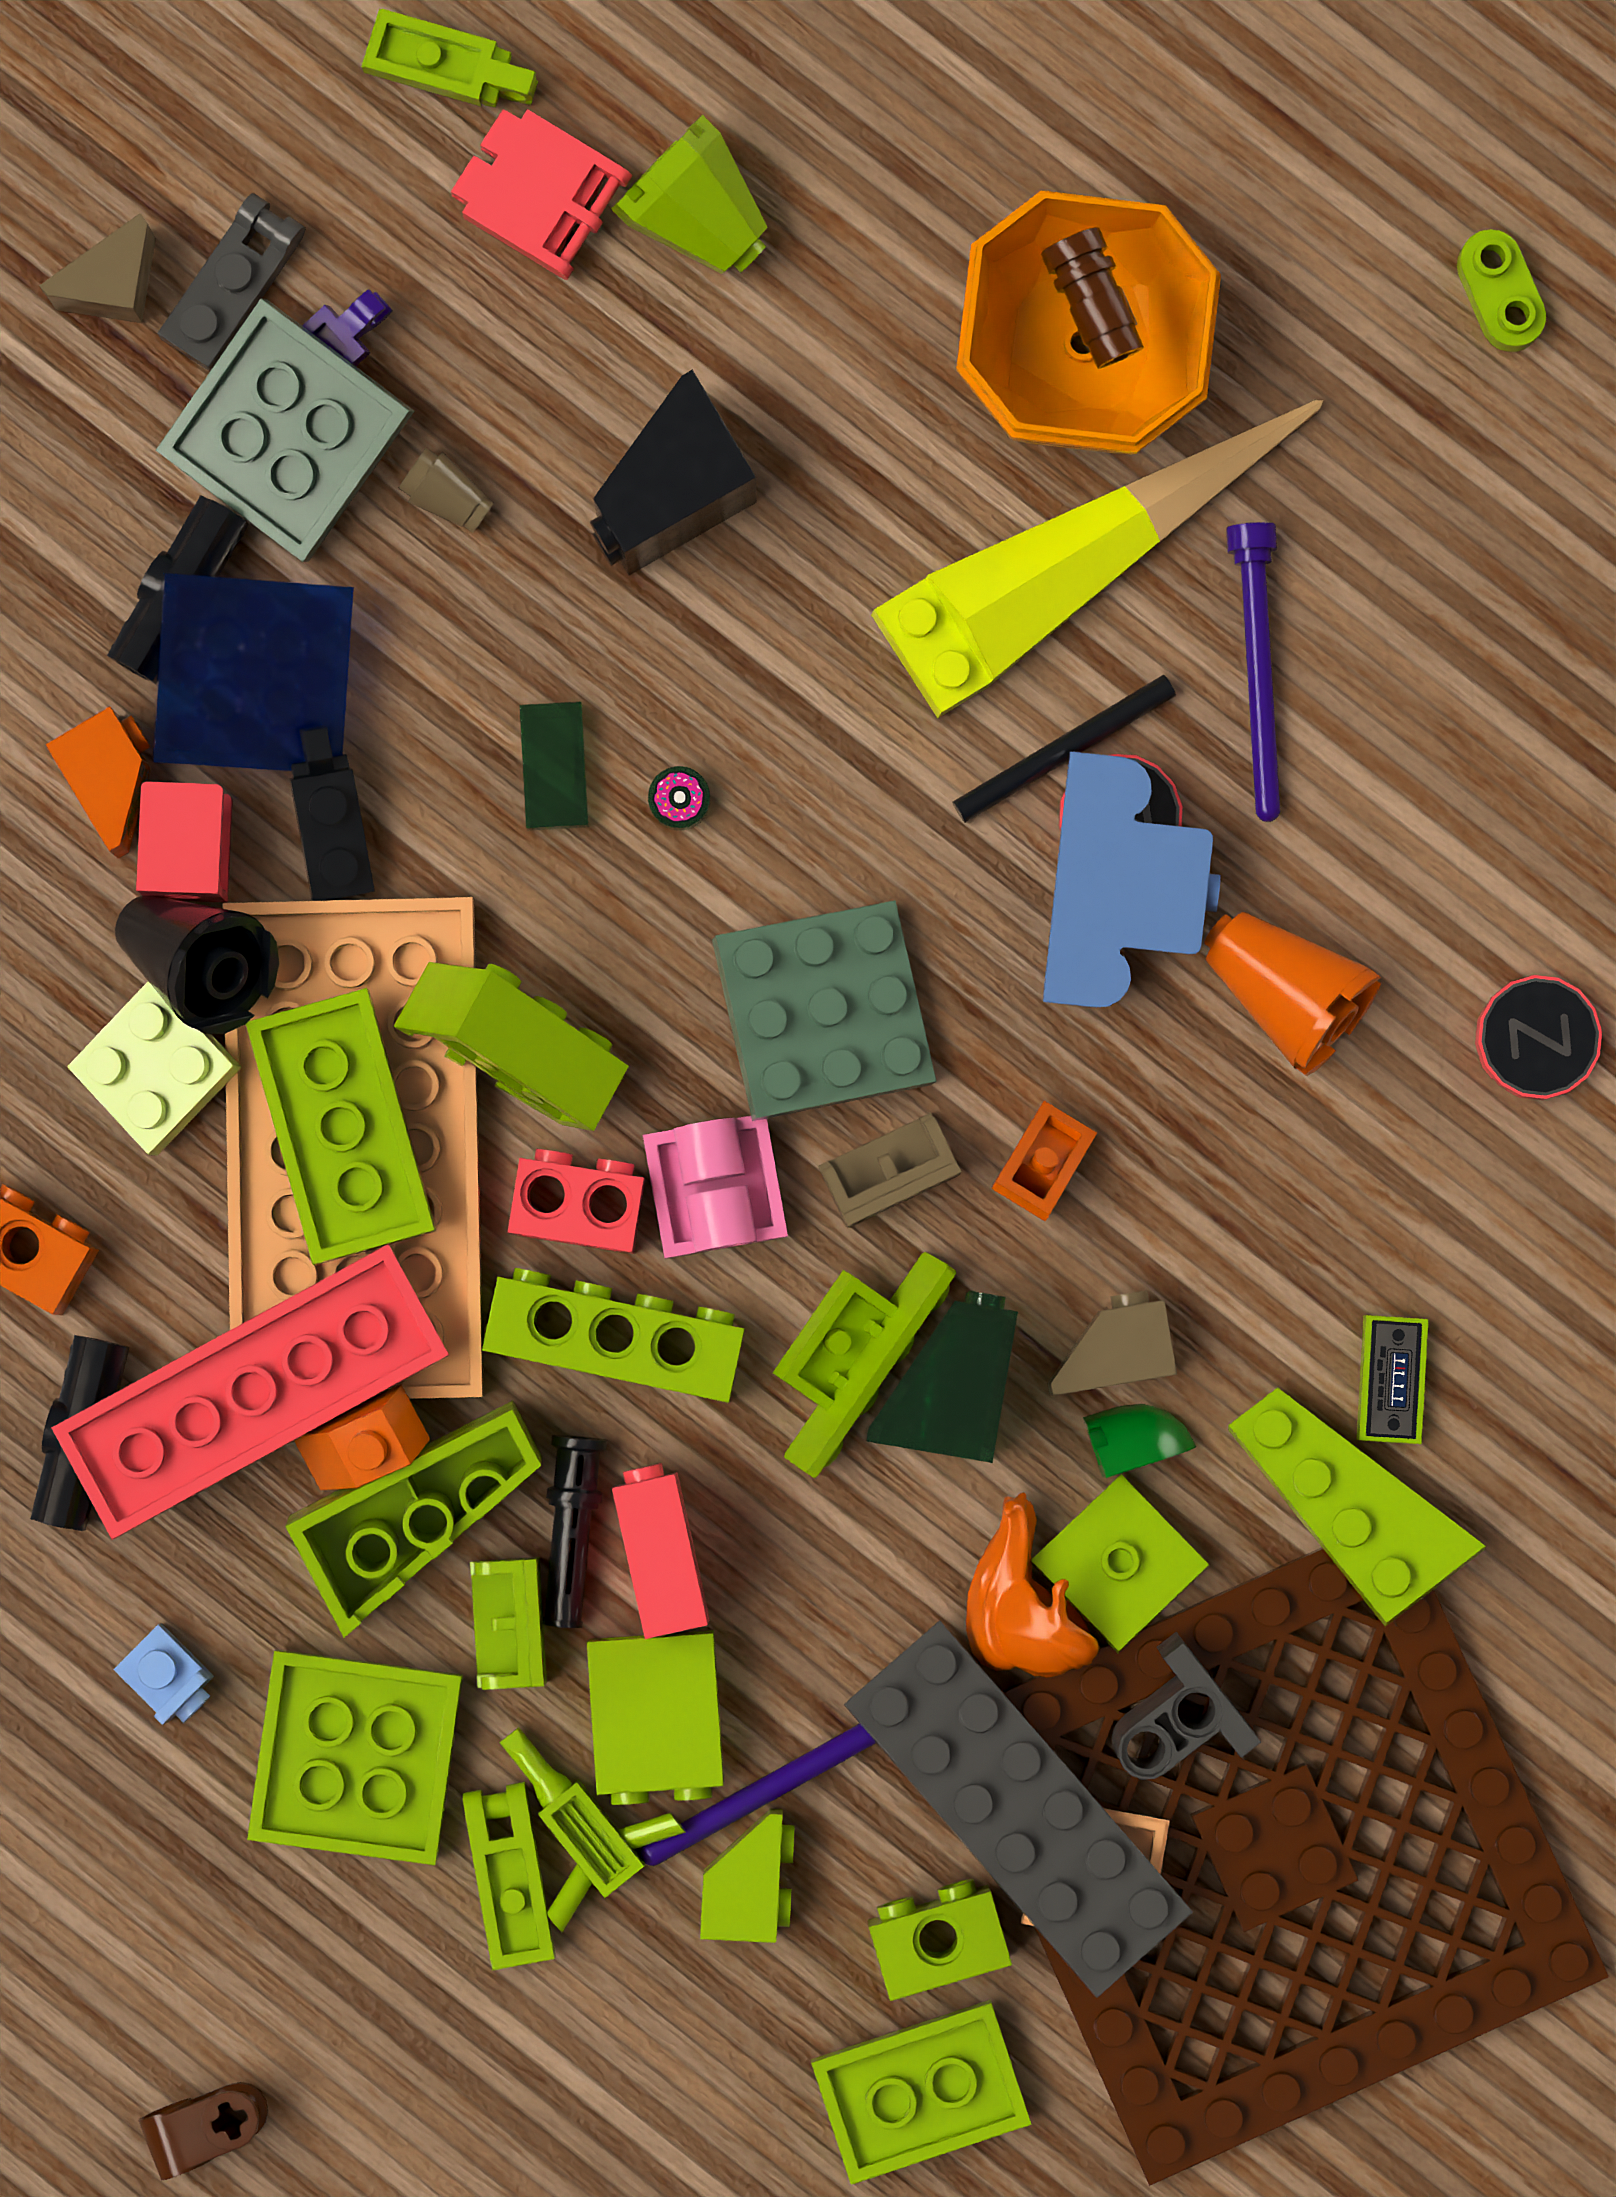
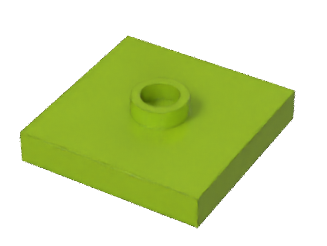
[1031,1474,1209,1653]

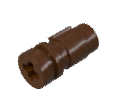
[1041,227,1144,369]

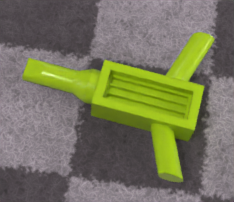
[499,1727,686,1933]

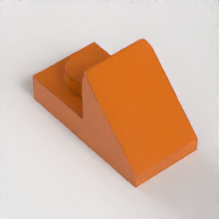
[991,1101,1097,1221]

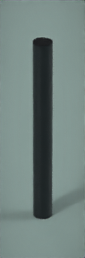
[952,675,1176,823]

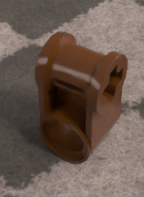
[138,2082,268,2181]

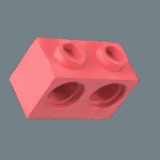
[507,1149,646,1254]

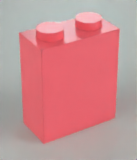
[612,1463,710,1639]

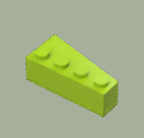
[285,1400,542,1638]

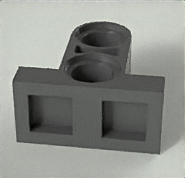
[1112,1632,1261,1780]

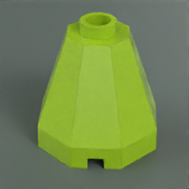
[611,115,768,274]

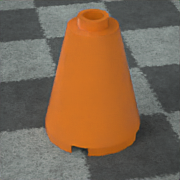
[1204,912,1381,1076]

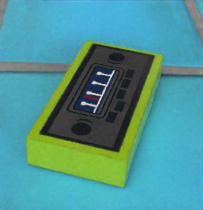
[1356,1315,1428,1444]

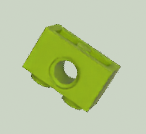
[868,1879,1012,2001]

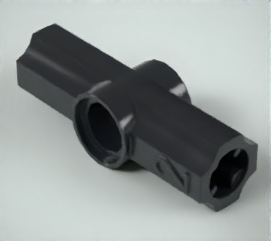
[107,495,249,685]
[30,1335,130,1531]

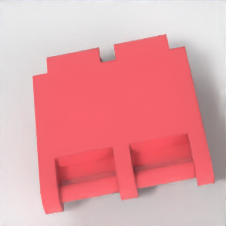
[451,109,633,280]

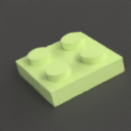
[67,982,242,1156]

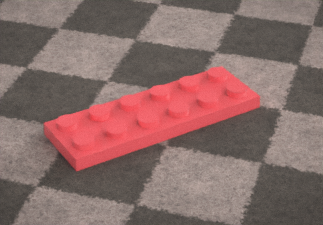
[51,1244,449,1540]

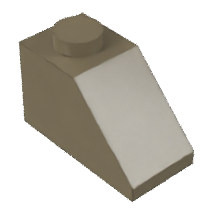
[1047,1290,1177,1396]

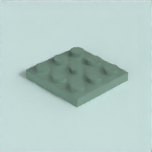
[155,298,415,562]
[712,900,936,1121]

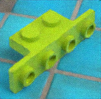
[773,1252,956,1478]

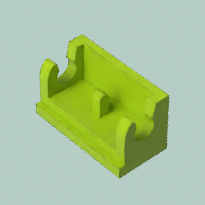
[470,1557,547,1690]

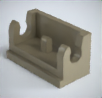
[818,1113,962,1228]

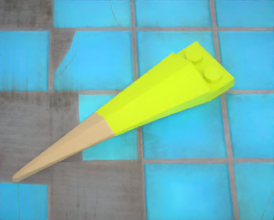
[871,400,1323,718]

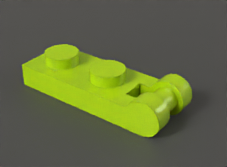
[463,1782,556,1970]

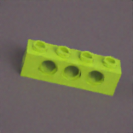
[482,1268,745,1403]

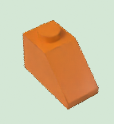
[294,1384,430,1490]

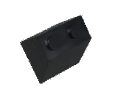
[590,369,757,575]

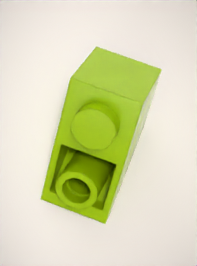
[700,1808,795,1943]

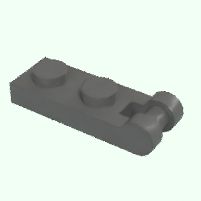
[157,193,306,372]

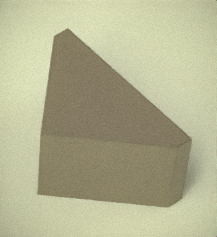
[39,213,156,323]

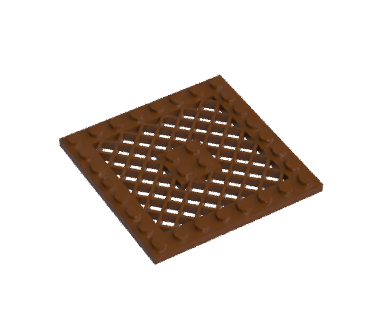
[1002,1547,1609,2186]

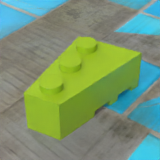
[393,962,629,1131]

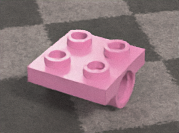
[643,1116,788,1259]

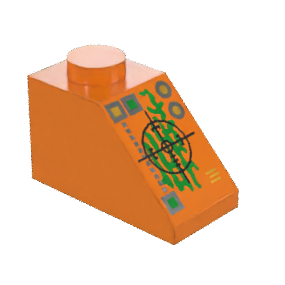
[46,706,151,859]

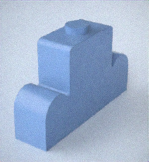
[1043,751,1221,1008]

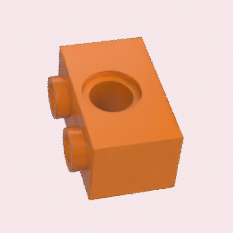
[0,1184,99,1315]

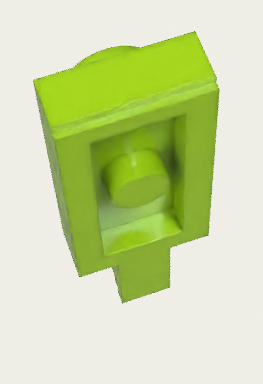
[361,9,538,108]

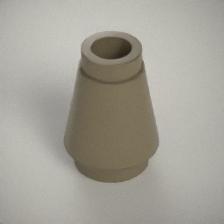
[398,448,494,533]

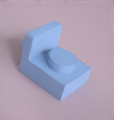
[113,1623,214,1725]

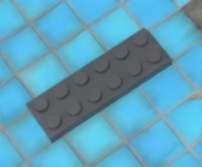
[844,1620,1193,1998]

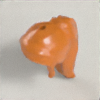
[966,1492,1100,1678]

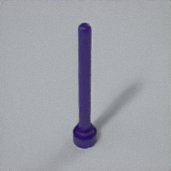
[1226,522,1280,822]
[640,1724,876,1866]

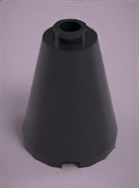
[115,896,280,1034]

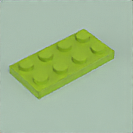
[246,988,436,1265]

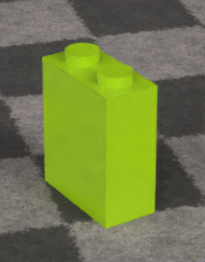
[587,1630,724,1805]

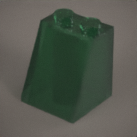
[864,1291,1018,1463]

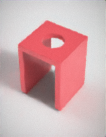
[136,782,233,903]

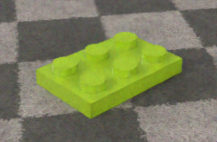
[811,2000,1032,2185]

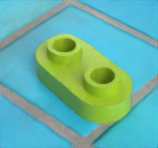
[1457,229,1546,352]

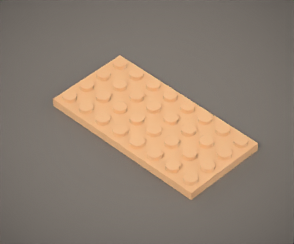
[223,897,484,1399]

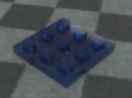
[152,572,354,771]

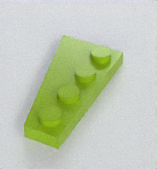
[1228,1388,1486,1627]

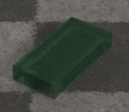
[519,702,589,831]

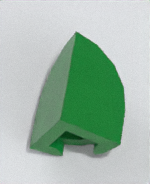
[1083,1403,1196,1478]

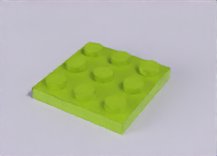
[247,1650,463,1865]

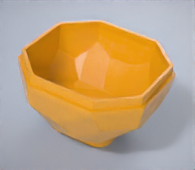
[956,190,1221,454]

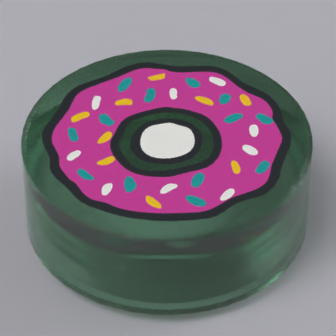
[648,766,710,831]

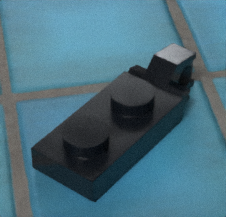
[289,725,375,901]

